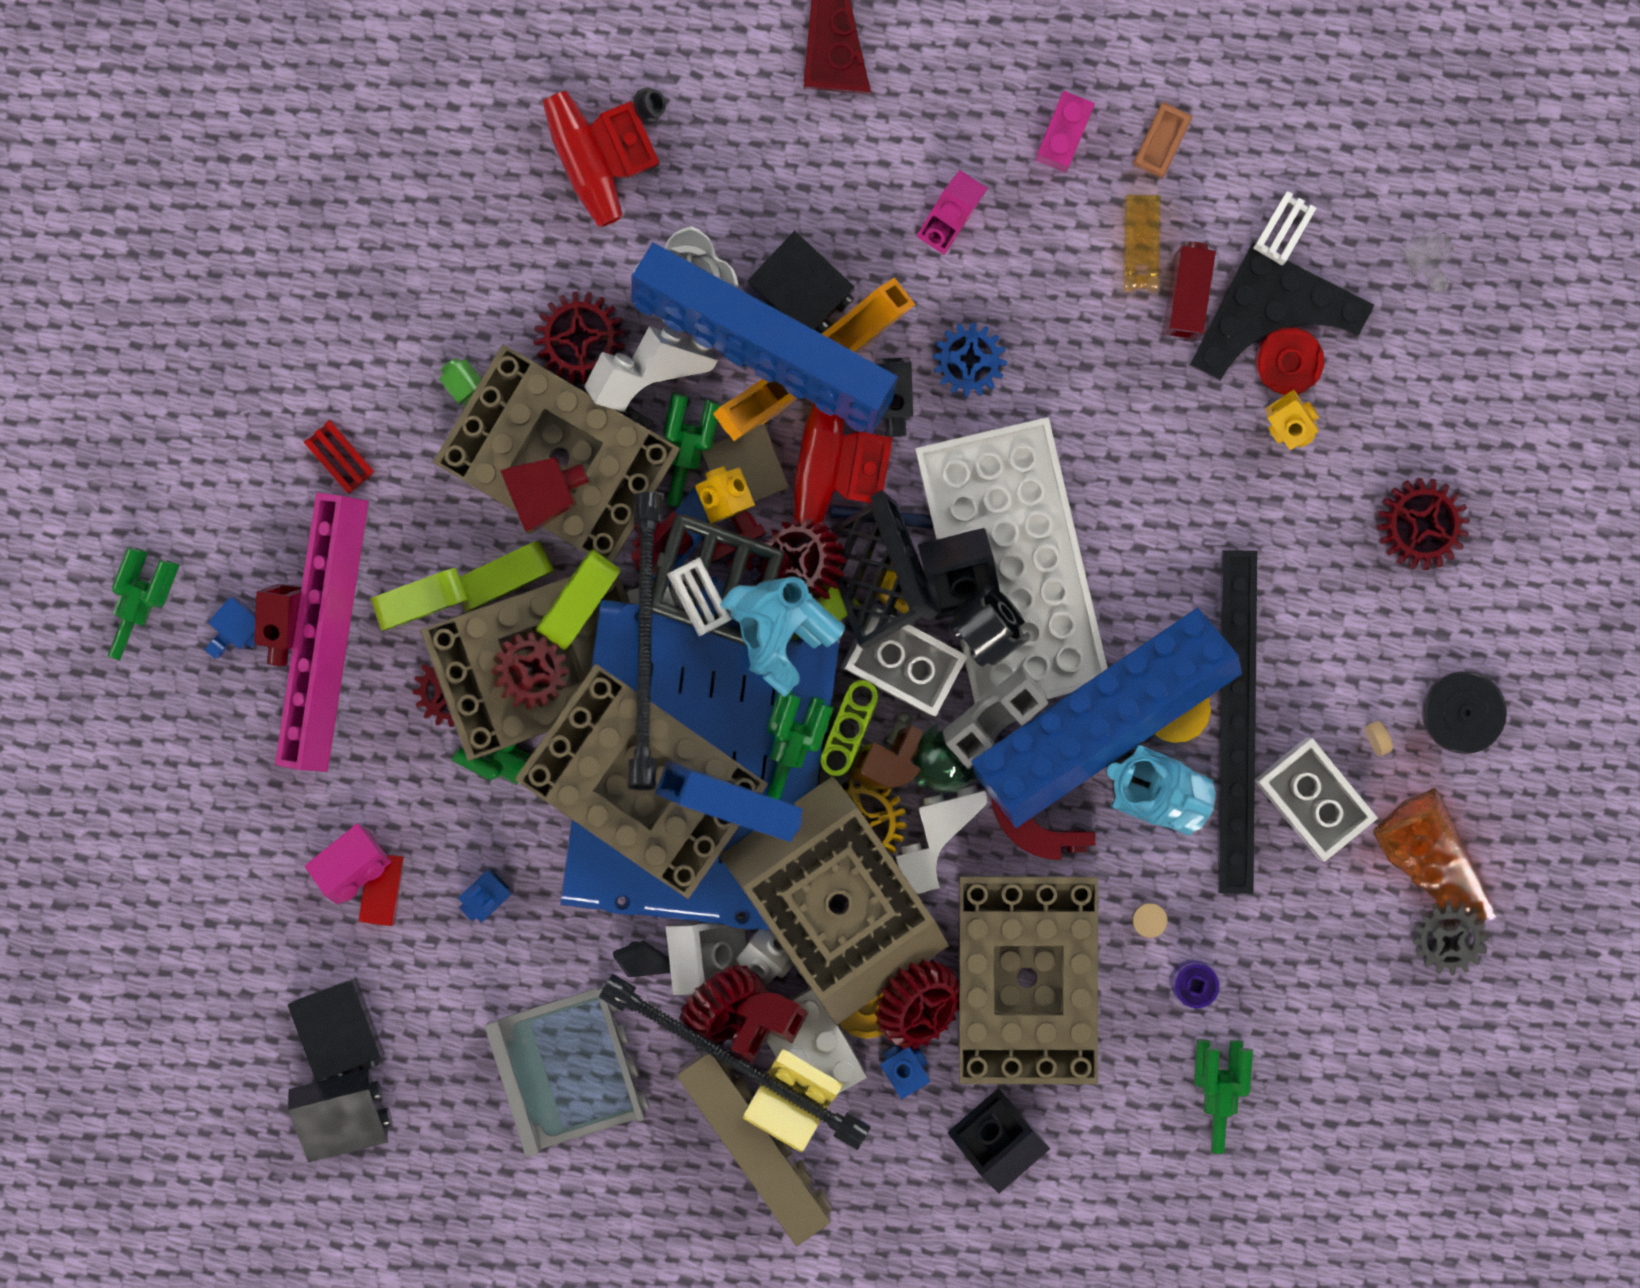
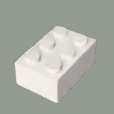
[839,607,967,717]
[1255,737,1378,862]
[766,987,867,1094]

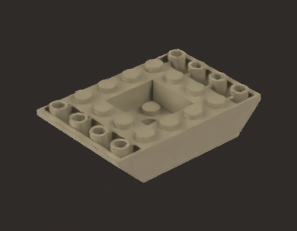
[433,344,681,563]
[420,563,653,761]
[514,664,768,899]
[719,776,949,1025]
[958,876,1098,1084]

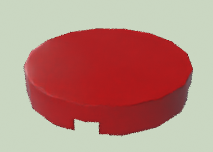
[1255,327,1324,395]

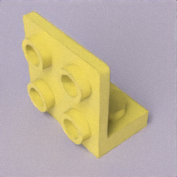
[743,1049,843,1152]

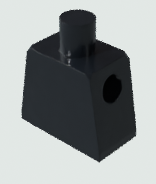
[875,357,913,437]

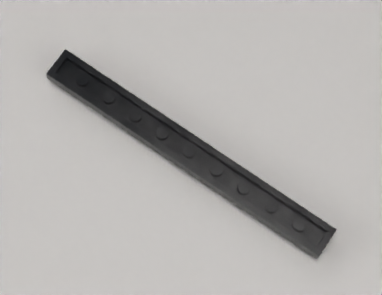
[1218,550,1258,894]

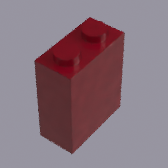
[1162,241,1216,340]

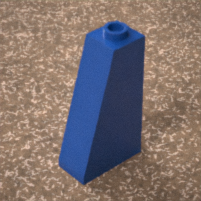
[655,760,803,842]

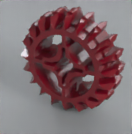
[534,291,627,384]
[1375,478,1470,570]
[755,518,847,604]
[874,959,960,1050]
[679,964,767,1045]

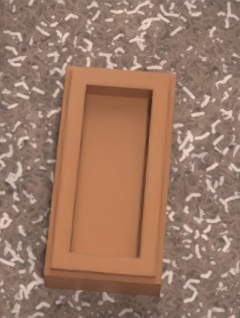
[1132,102,1193,179]

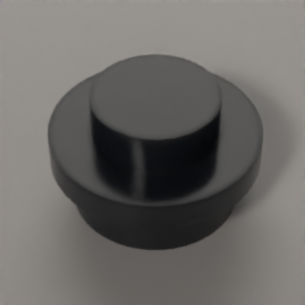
[634,87,666,122]

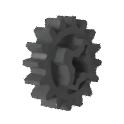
[1413,900,1489,976]

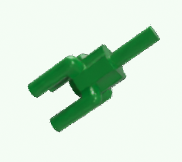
[663,392,722,507]
[107,547,180,661]
[767,690,833,800]
[451,744,531,785]
[1194,1039,1253,1154]

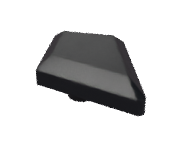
[613,940,671,977]

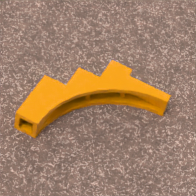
[713,278,916,441]

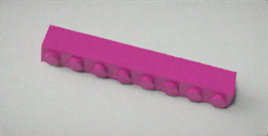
[275,493,369,772]

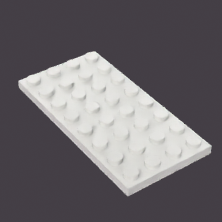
[915,417,1107,704]

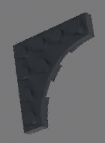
[1189,243,1374,381]

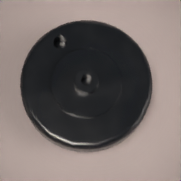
[1422,671,1507,754]

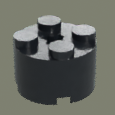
[949,585,1030,667]

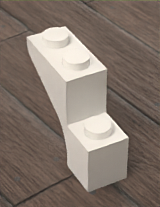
[584,326,718,412]
[895,785,987,894]

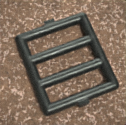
[652,514,784,646]

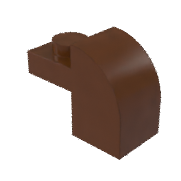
[848,726,923,790]

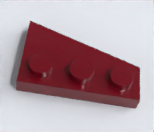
[803,0,872,95]

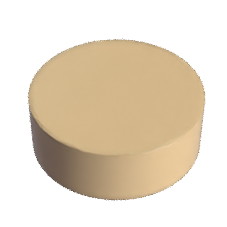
[1365,721,1393,757]
[1132,903,1167,938]

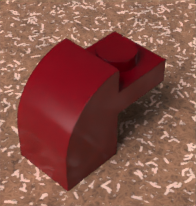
[731,993,808,1063]

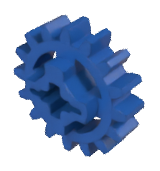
[932,322,1007,398]

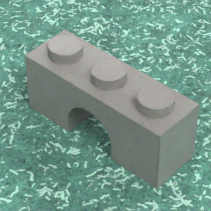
[942,666,1048,768]

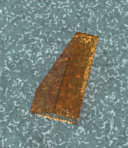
[1373,788,1496,921]

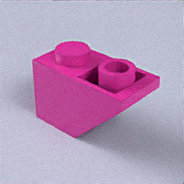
[916,170,988,255]

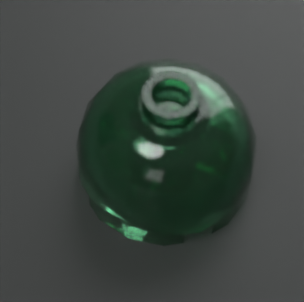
[911,724,977,794]

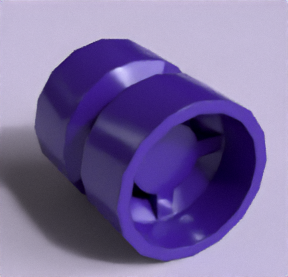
[1170,960,1219,1009]

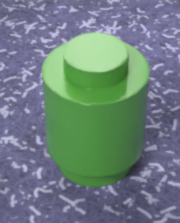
[439,358,481,407]

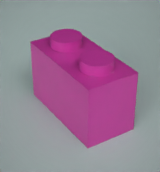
[1035,90,1095,173]
[304,823,391,905]

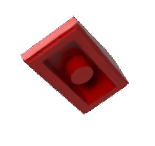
[358,854,404,926]

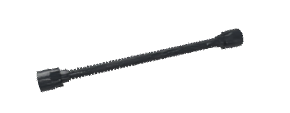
[627,492,662,790]
[598,974,871,1150]

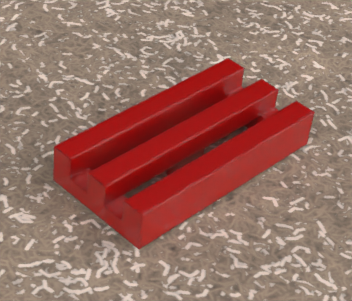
[304,420,375,494]

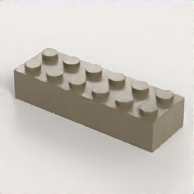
[677,1051,832,1247]

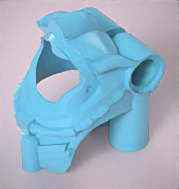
[720,577,845,696]
[1105,744,1216,836]

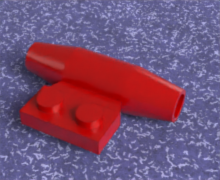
[542,91,660,228]
[794,402,893,525]

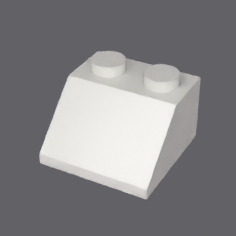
[666,916,746,995]

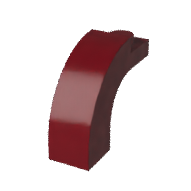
[990,796,1096,860]

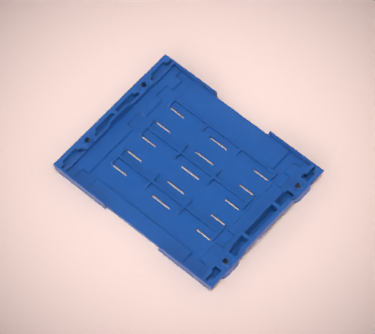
[560,599,840,930]

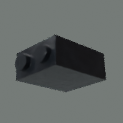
[747,230,855,334]
[287,977,385,1082]
[288,1069,393,1163]

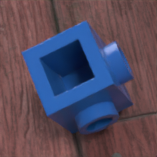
[879,1044,931,1100]

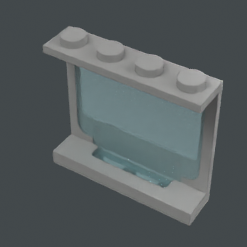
[485,985,650,1157]

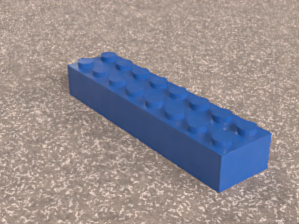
[631,242,898,434]
[971,607,1242,828]

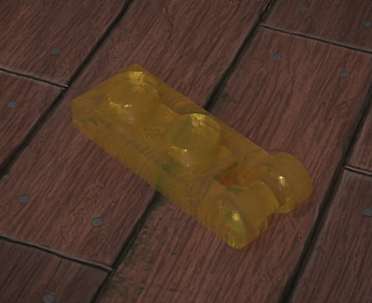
[1123,195,1161,293]

